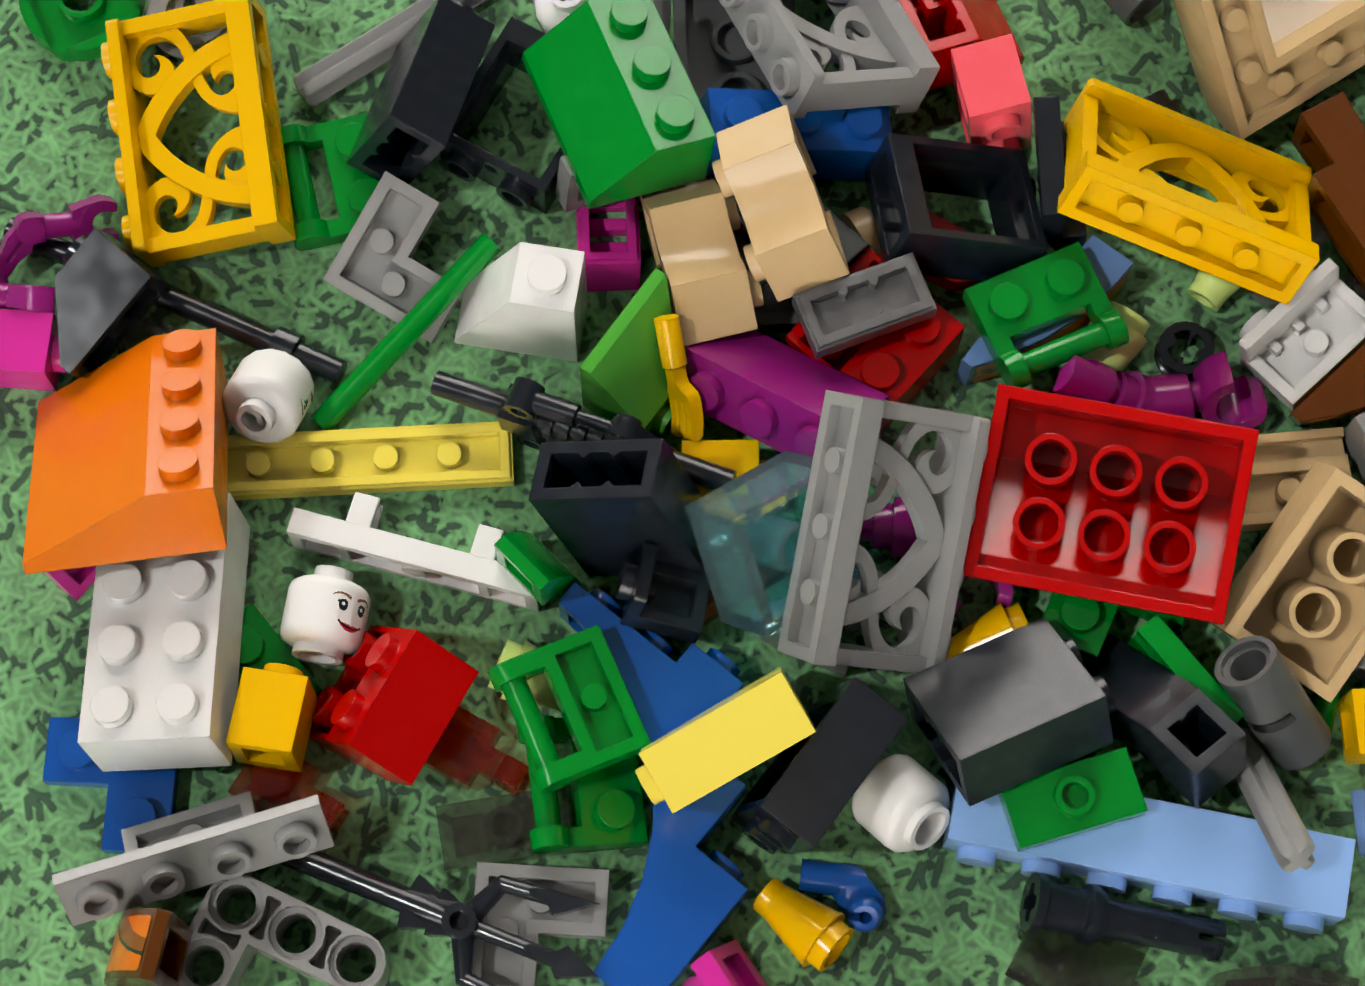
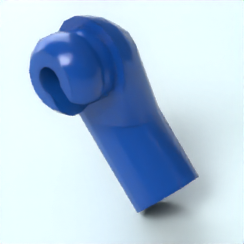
[799,858,886,932]

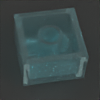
[685,450,860,637]

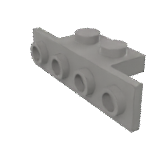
[52,791,335,926]

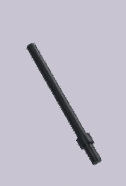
[3,217,347,384]

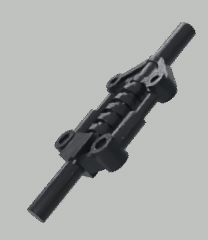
[431,370,737,496]

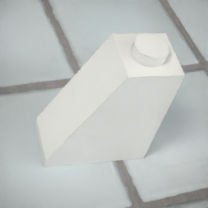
[454,242,588,362]

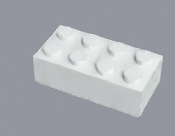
[77,493,250,772]

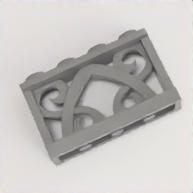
[719,0,940,119]
[777,390,991,673]

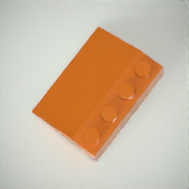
[22,328,228,575]

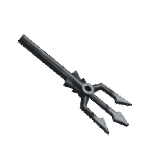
[279,851,600,986]

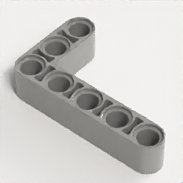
[179,875,391,986]

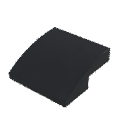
[1033,96,1087,251]

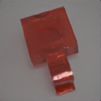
[424,706,530,799]
[228,760,350,835]

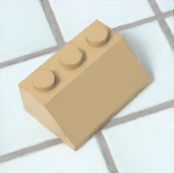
[1209,461,1365,703]

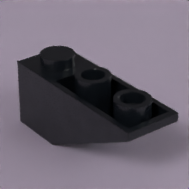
[1083,634,1246,809]

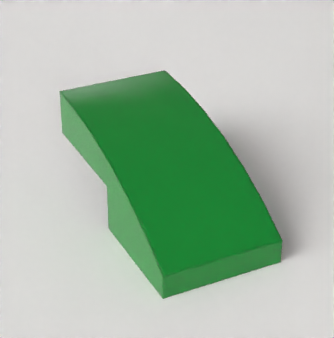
[494,531,581,606]

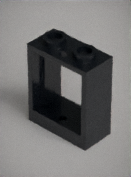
[440,16,564,214]
[864,133,1049,282]
[734,677,909,855]

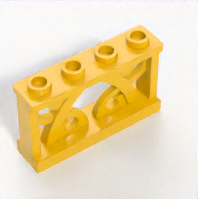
[101,0,296,268]
[1057,78,1320,305]

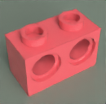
[951,34,1032,150]

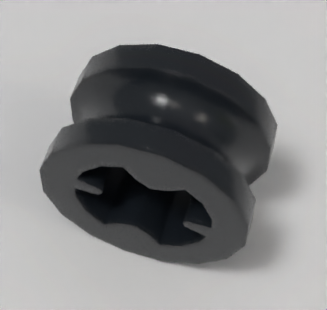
[1154,321,1215,382]

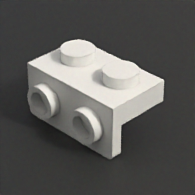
[1238,258,1365,411]

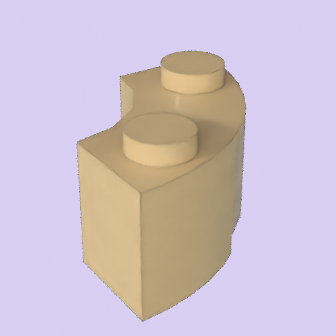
[712,104,850,302]
[640,176,764,347]

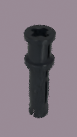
[1019,872,1227,962]

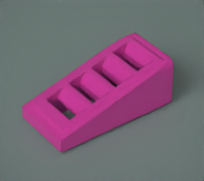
[576,197,641,292]

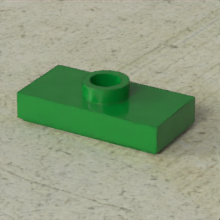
[998,747,1148,852]

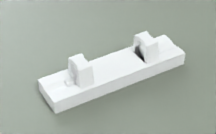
[286,492,541,612]

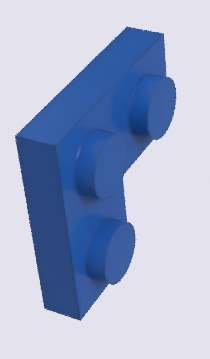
[43,717,179,854]

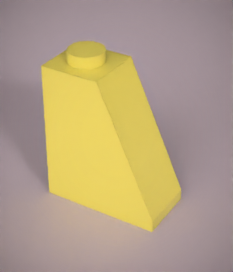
[635,666,816,813]

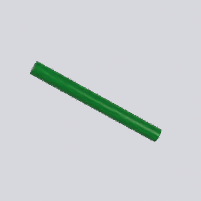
[311,232,502,430]

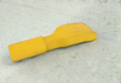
[654,314,704,441]

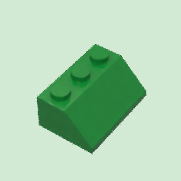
[522,0,716,209]

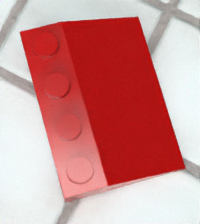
[963,383,1259,625]

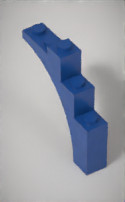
[558,582,747,986]

